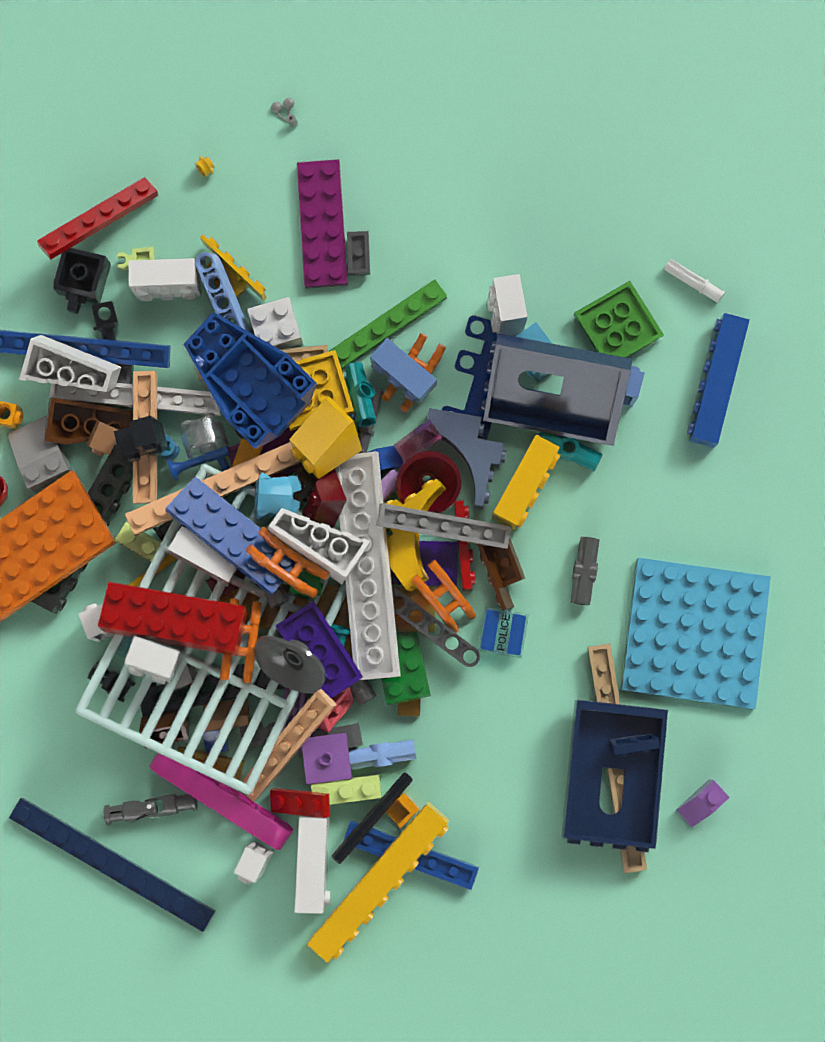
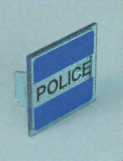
[478,607,529,658]

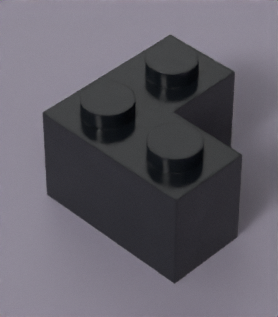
[114,415,168,462]

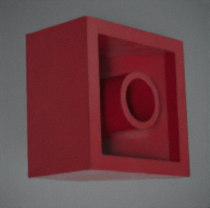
[302,469,347,528]

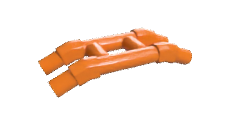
[382,333,446,412]
[245,527,330,598]
[411,560,476,633]
[220,598,262,683]

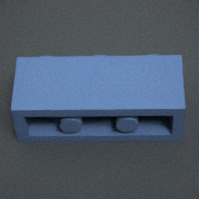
[370,338,437,404]

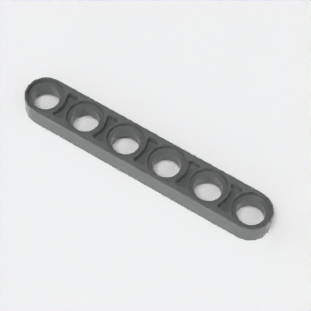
[392,586,480,667]

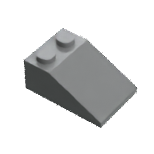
[7,415,72,493]

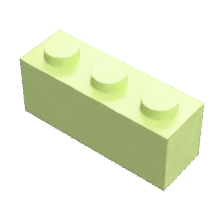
[311,774,382,805]

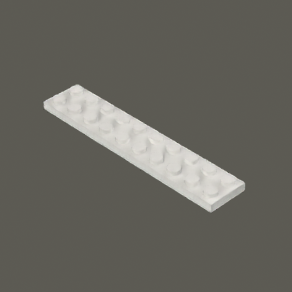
[335,451,400,680]

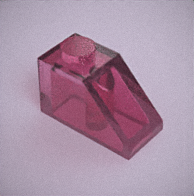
[394,419,442,461]

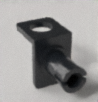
[92,301,119,340]

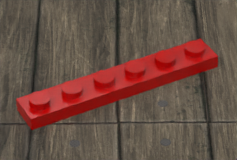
[37,177,158,260]

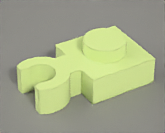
[117,247,155,271]

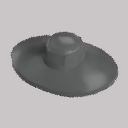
[254,636,325,693]

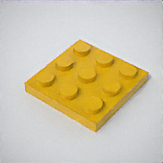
[289,350,354,431]

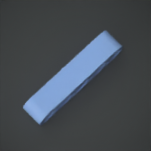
[196,252,251,333]

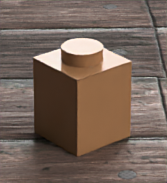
[87,420,118,456]

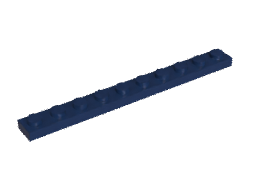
[9,798,216,932]

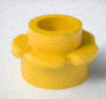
[195,156,214,177]

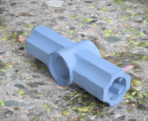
[349,740,416,770]

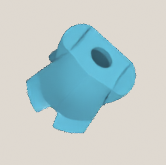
[254,473,301,520]

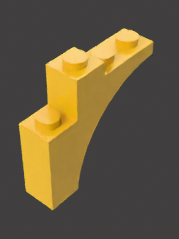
[385,479,446,592]

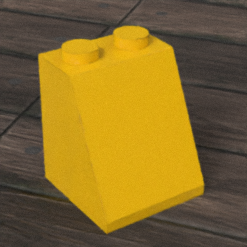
[289,396,362,479]

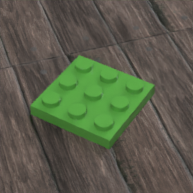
[574,281,664,358]

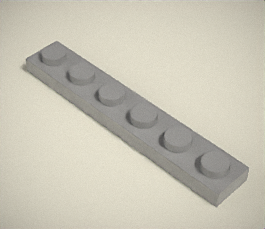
[376,503,511,549]

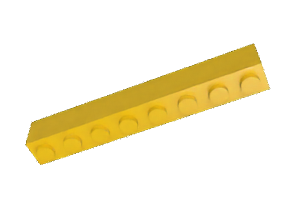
[307,801,449,963]

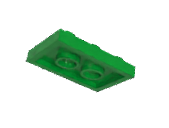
[381,631,431,706]

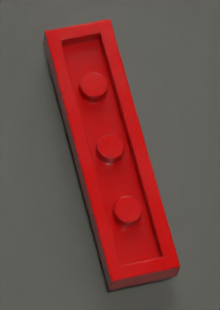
[454,500,476,591]

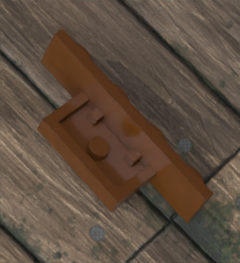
[475,537,526,611]

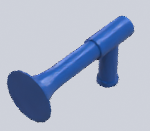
[168,446,231,481]

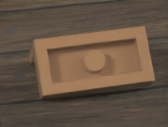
[203,699,250,731]

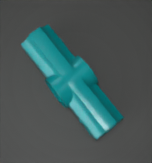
[345,362,376,428]
[538,432,603,472]

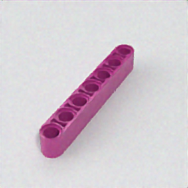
[149,752,293,850]

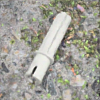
[664,259,725,304]

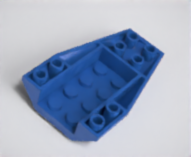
[184,312,317,449]

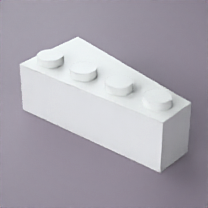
[19,335,121,392]
[268,508,370,584]

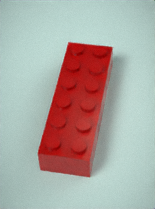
[98,581,247,656]

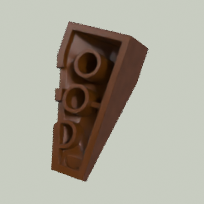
[44,397,133,445]

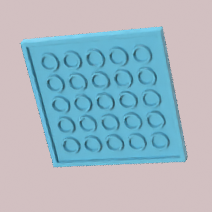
[621,558,771,709]

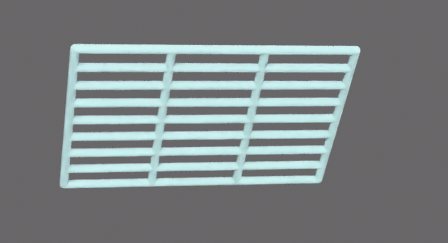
[75,464,347,795]

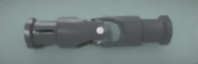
[104,794,198,825]

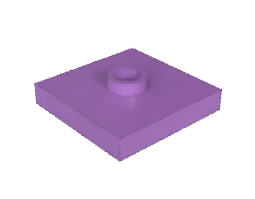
[302,733,352,784]

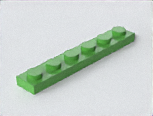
[328,279,447,370]

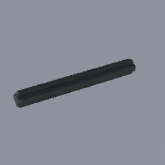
[332,772,413,864]

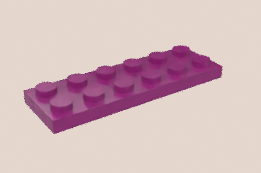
[297,159,348,288]

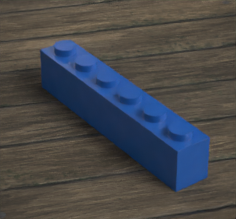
[687,313,750,448]

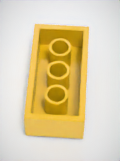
[492,435,560,531]

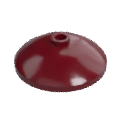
[395,451,462,513]

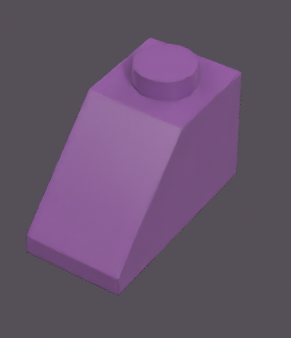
[676,779,730,827]

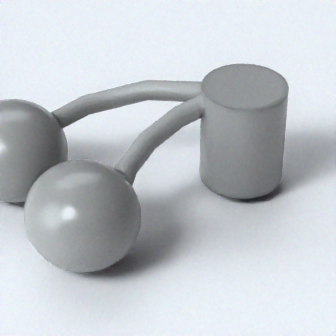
[271,98,298,127]

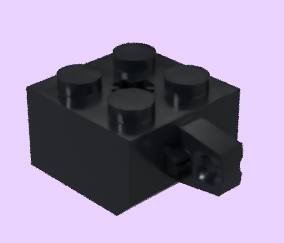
[53,248,111,314]

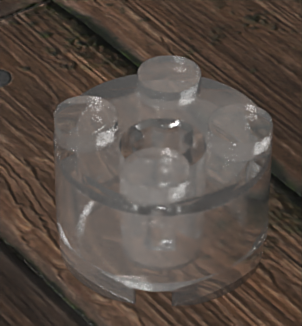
[180,413,230,459]

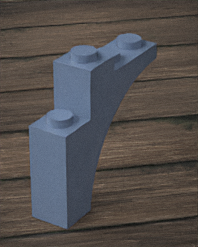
[425,408,507,509]

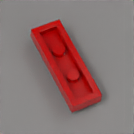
[270,788,330,818]

